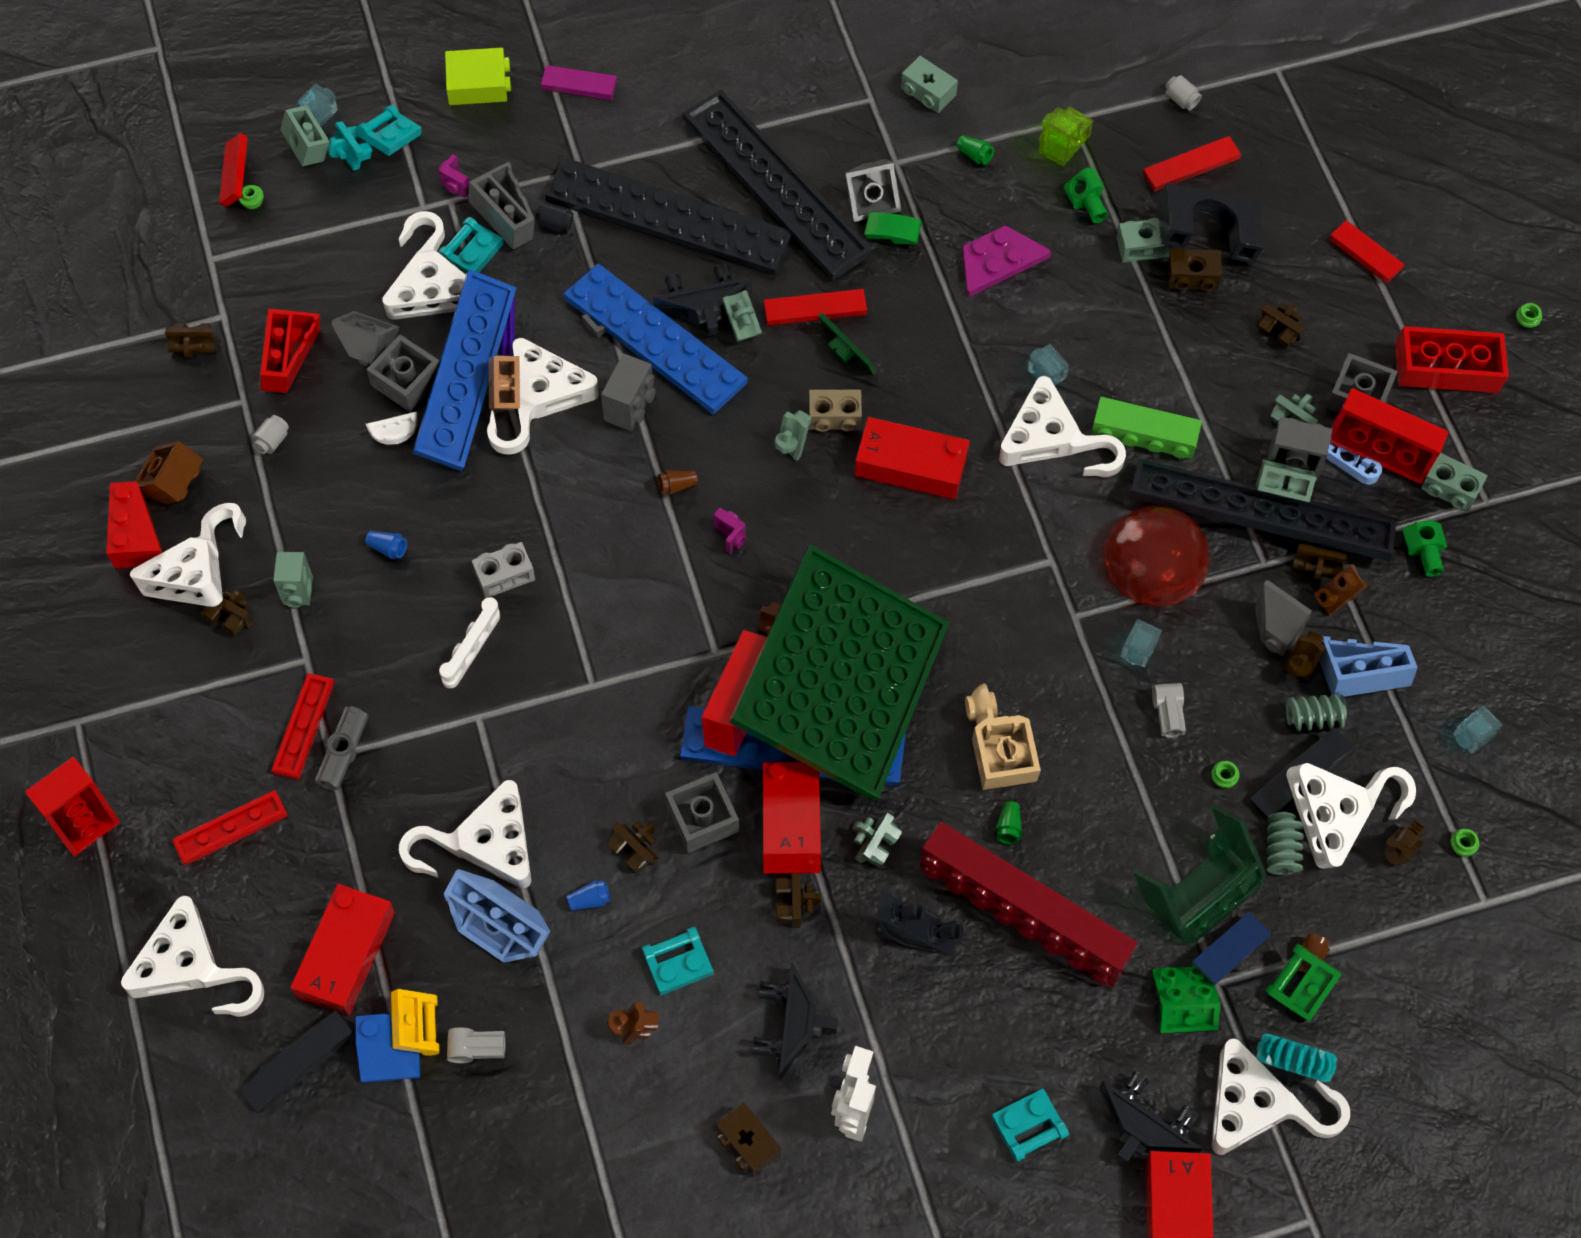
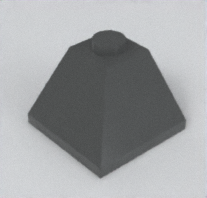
[845,159,901,222]
[331,311,399,366]
[1254,580,1312,656]

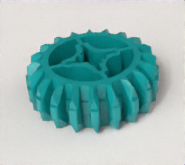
[1256,1033,1337,1082]

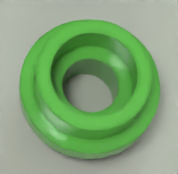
[239,185,264,209]
[1516,303,1542,328]
[1211,761,1239,788]
[1450,829,1479,857]

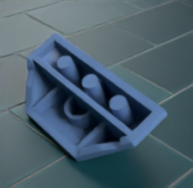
[444,869,550,962]

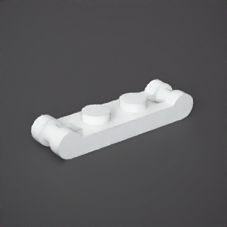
[439,597,500,689]

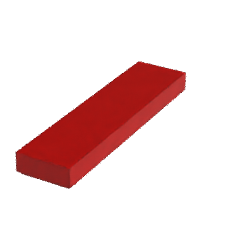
[1143,136,1241,192]
[764,289,867,326]
[271,673,335,780]
[172,790,288,866]

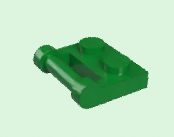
[1265,944,1342,1022]

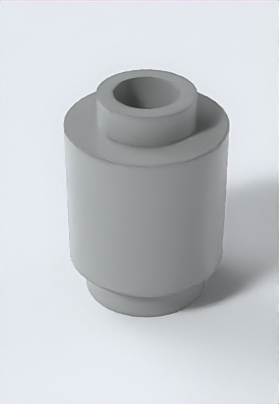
[1165,75,1202,111]
[251,415,289,454]

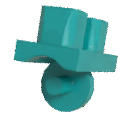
[327,121,372,171]

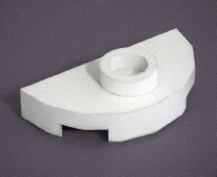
[366,412,418,445]

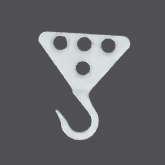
[382,211,466,320]
[487,338,599,454]
[999,376,1126,477]
[130,503,246,607]
[1286,763,1416,869]
[399,780,531,889]
[121,896,264,1017]
[1211,1039,1350,1155]

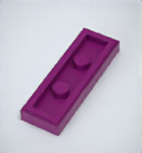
[541,65,617,100]

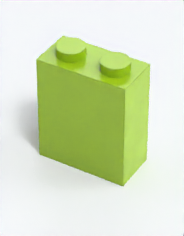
[445,48,511,105]

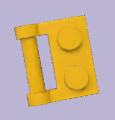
[391,989,439,1056]

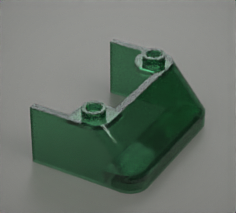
[1132,804,1266,944]

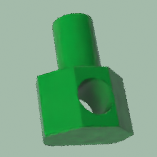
[1063,167,1108,223]
[1402,520,1447,577]

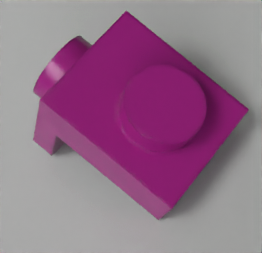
[438,154,469,198]
[714,508,747,554]

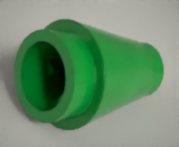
[956,135,994,165]
[994,801,1022,845]

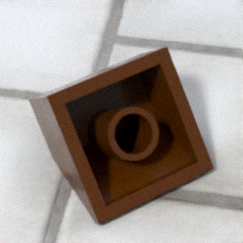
[134,441,203,504]

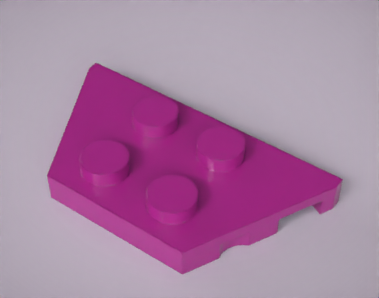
[962,226,1051,297]

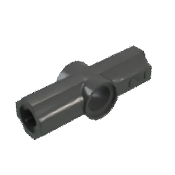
[315,706,369,791]

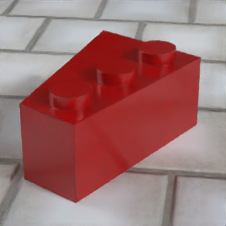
[260,309,320,393]
[107,481,163,568]

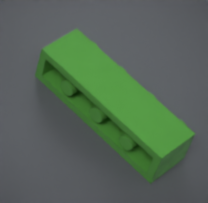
[1091,397,1202,459]

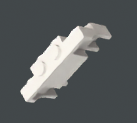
[831,1046,876,1142]

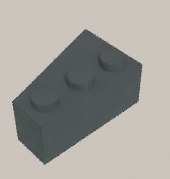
[468,162,535,249]

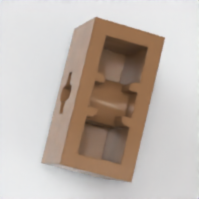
[488,356,520,410]

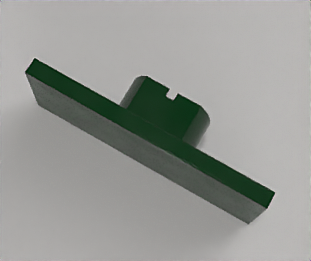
[818,312,877,375]

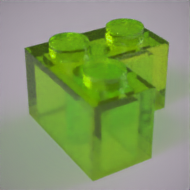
[1039,106,1093,166]

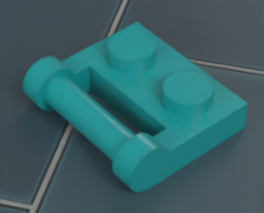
[356,105,422,156]
[438,217,504,273]
[641,926,714,996]
[991,1088,1069,1162]

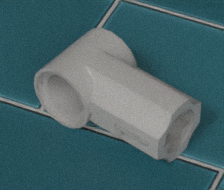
[1152,683,1186,738]
[447,1028,506,1063]

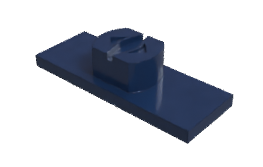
[1191,912,1272,985]

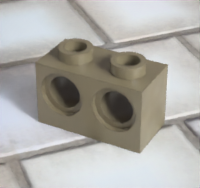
[809,390,862,432]

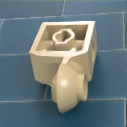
[965,683,1041,790]

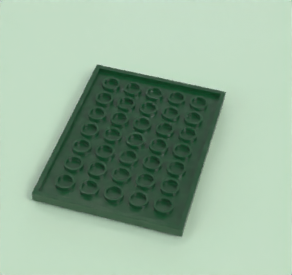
[729,544,950,802]

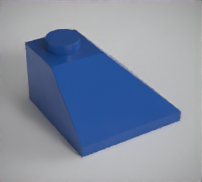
[356,1014,420,1083]

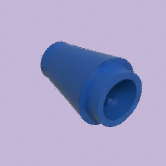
[365,531,407,559]
[567,879,611,911]

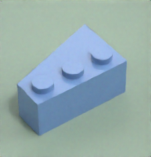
[1319,636,1418,697]

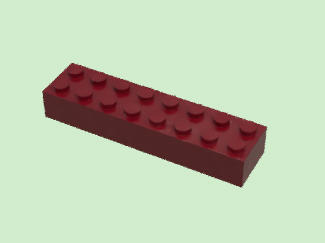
[919,822,1138,987]

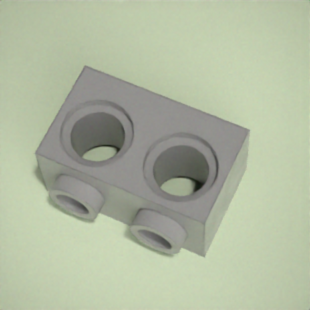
[472,542,535,599]

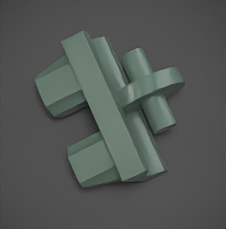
[722,290,762,342]
[1270,394,1318,424]
[775,410,811,460]
[852,813,902,867]

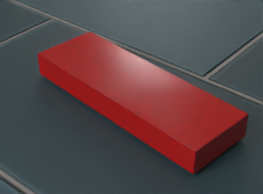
[219,133,248,207]
[1329,220,1404,284]

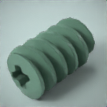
[1286,694,1347,731]
[1266,812,1304,875]

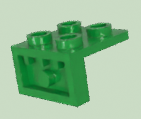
[1152,966,1220,1033]

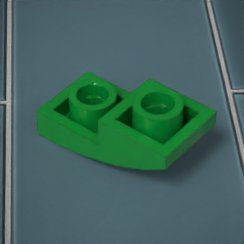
[865,212,922,244]

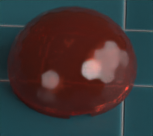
[1104,506,1211,607]

